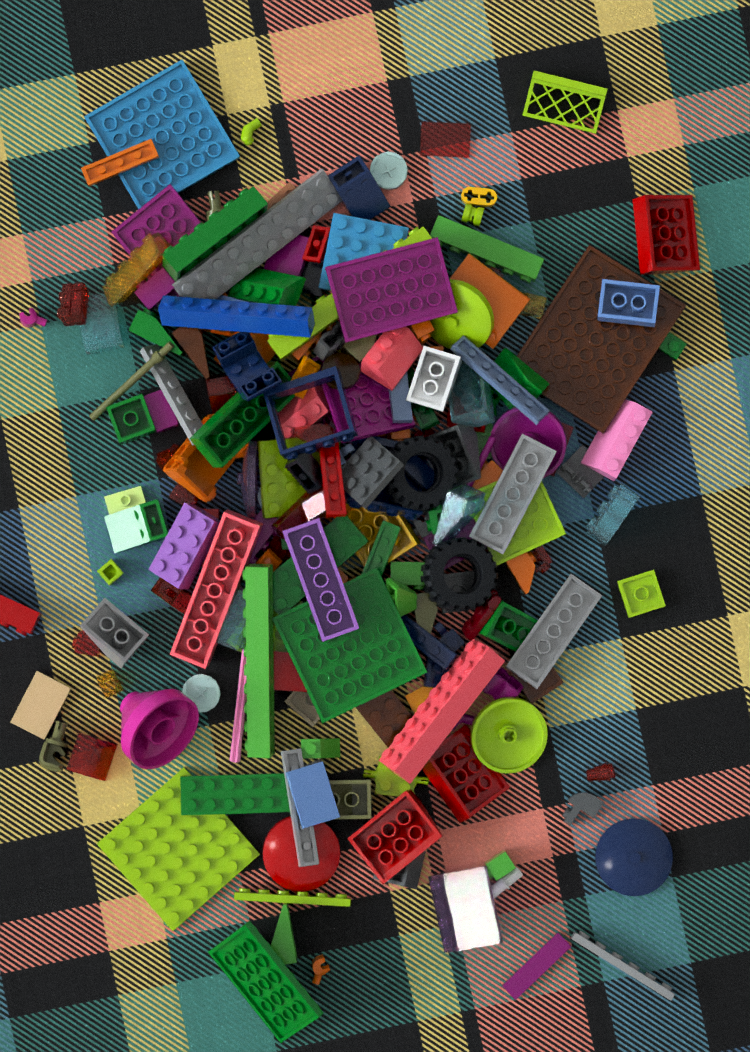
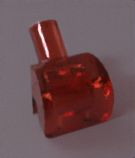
[156,444,179,472]

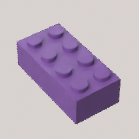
[148,502,220,590]

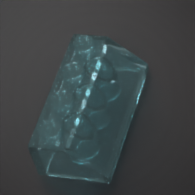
[449,348,495,427]

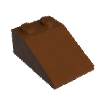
[172,327,212,383]

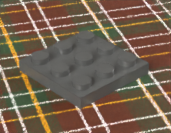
[342,436,404,509]

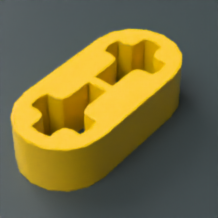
[461,187,497,207]

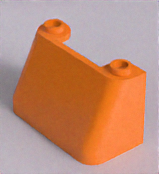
[163,414,253,502]

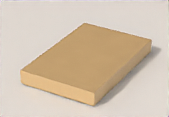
[10,671,71,740]

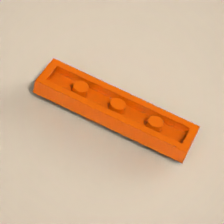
[81,139,159,186]

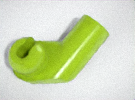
[241,118,262,145]

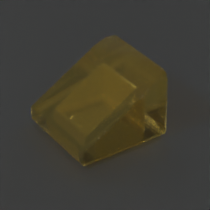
[96,669,123,698]

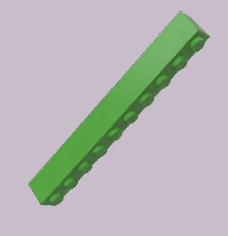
[243,563,275,758]

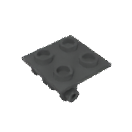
[556,445,605,498]

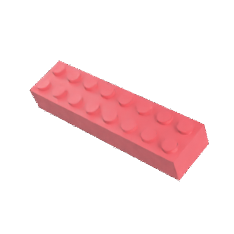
[170,509,263,669]
[378,639,505,784]

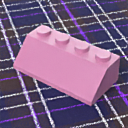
[581,400,652,481]

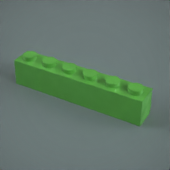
[430,215,544,283]

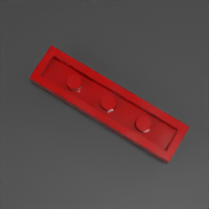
[319,442,347,518]

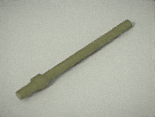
[89,341,174,421]

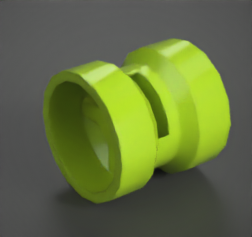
[461,203,485,226]

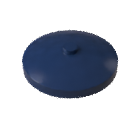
[595,818,673,896]

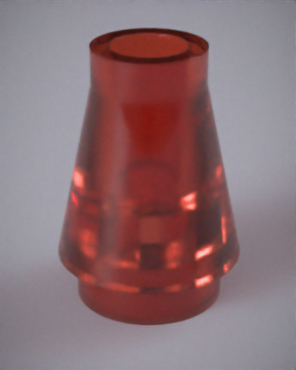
[586,762,615,781]

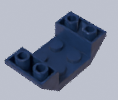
[212,332,282,401]

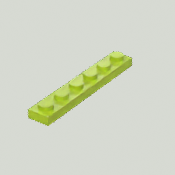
[234,888,351,907]

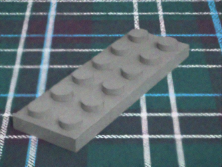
[469,434,557,554]
[506,574,602,689]

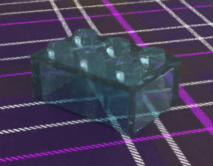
[586,483,641,546]

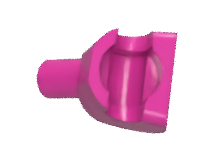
[19,308,47,328]

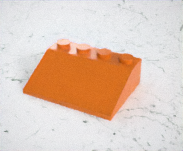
[450,254,530,349]

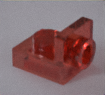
[169,483,199,506]
[532,545,553,573]

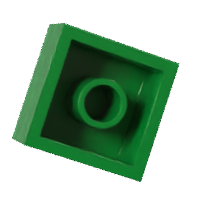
[106,394,157,445]

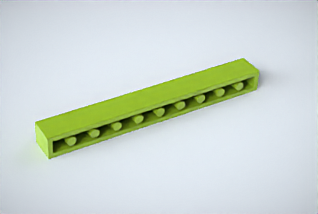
[267,227,432,361]

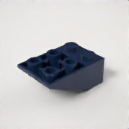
[328,155,391,220]

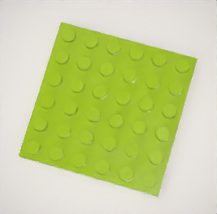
[97,767,260,931]

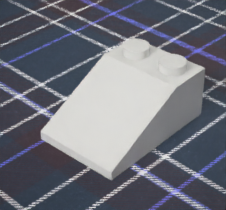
[406,346,462,412]

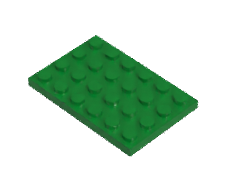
[208,921,323,1043]

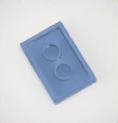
[285,761,340,829]

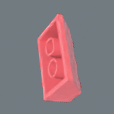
[360,327,423,391]
[278,385,331,438]

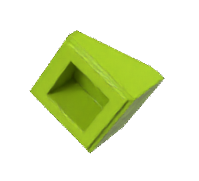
[97,559,124,586]

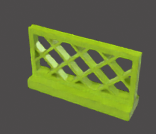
[522,71,608,134]

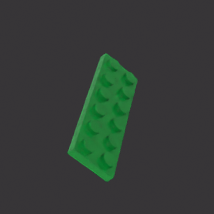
[180,773,290,815]

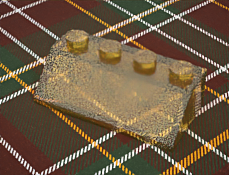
[102,232,171,307]

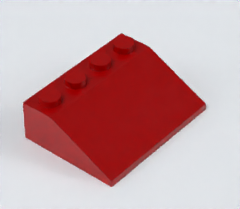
[632,195,700,275]
[422,725,510,823]
[347,789,443,885]

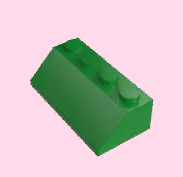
[228,268,306,306]

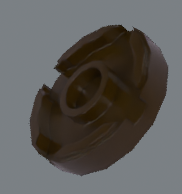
[321,353,360,390]

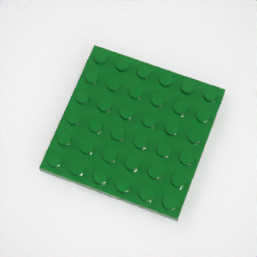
[272,568,428,723]

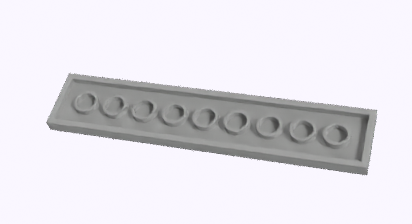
[172,169,342,299]

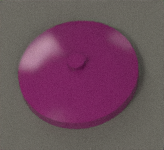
[490,407,567,478]

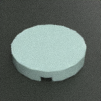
[370,151,408,190]
[182,674,221,713]

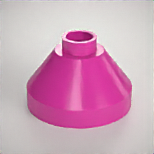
[120,689,199,769]

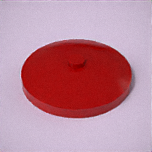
[263,816,340,892]

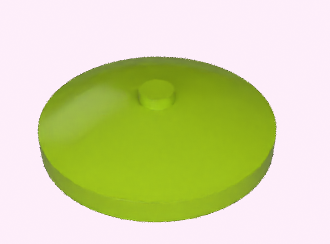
[430,279,494,349]
[470,697,548,773]

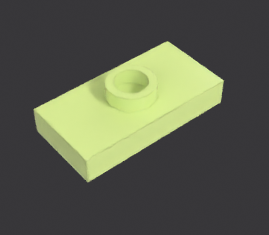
[104,486,146,515]

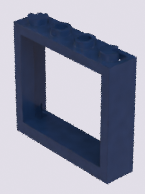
[263,366,358,460]

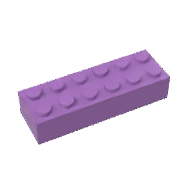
[282,518,359,642]

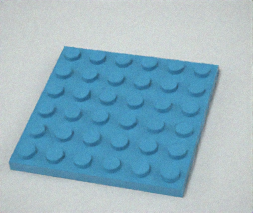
[84,60,240,209]

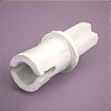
[486,867,523,899]

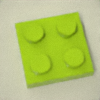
[617,570,666,618]

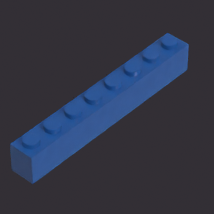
[158,295,315,338]

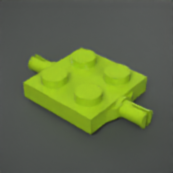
[363,756,429,797]

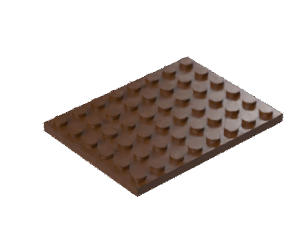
[517,245,686,434]

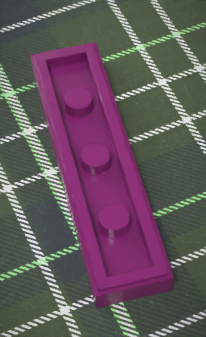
[502,932,571,1000]

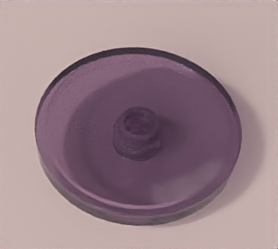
[237,440,259,518]

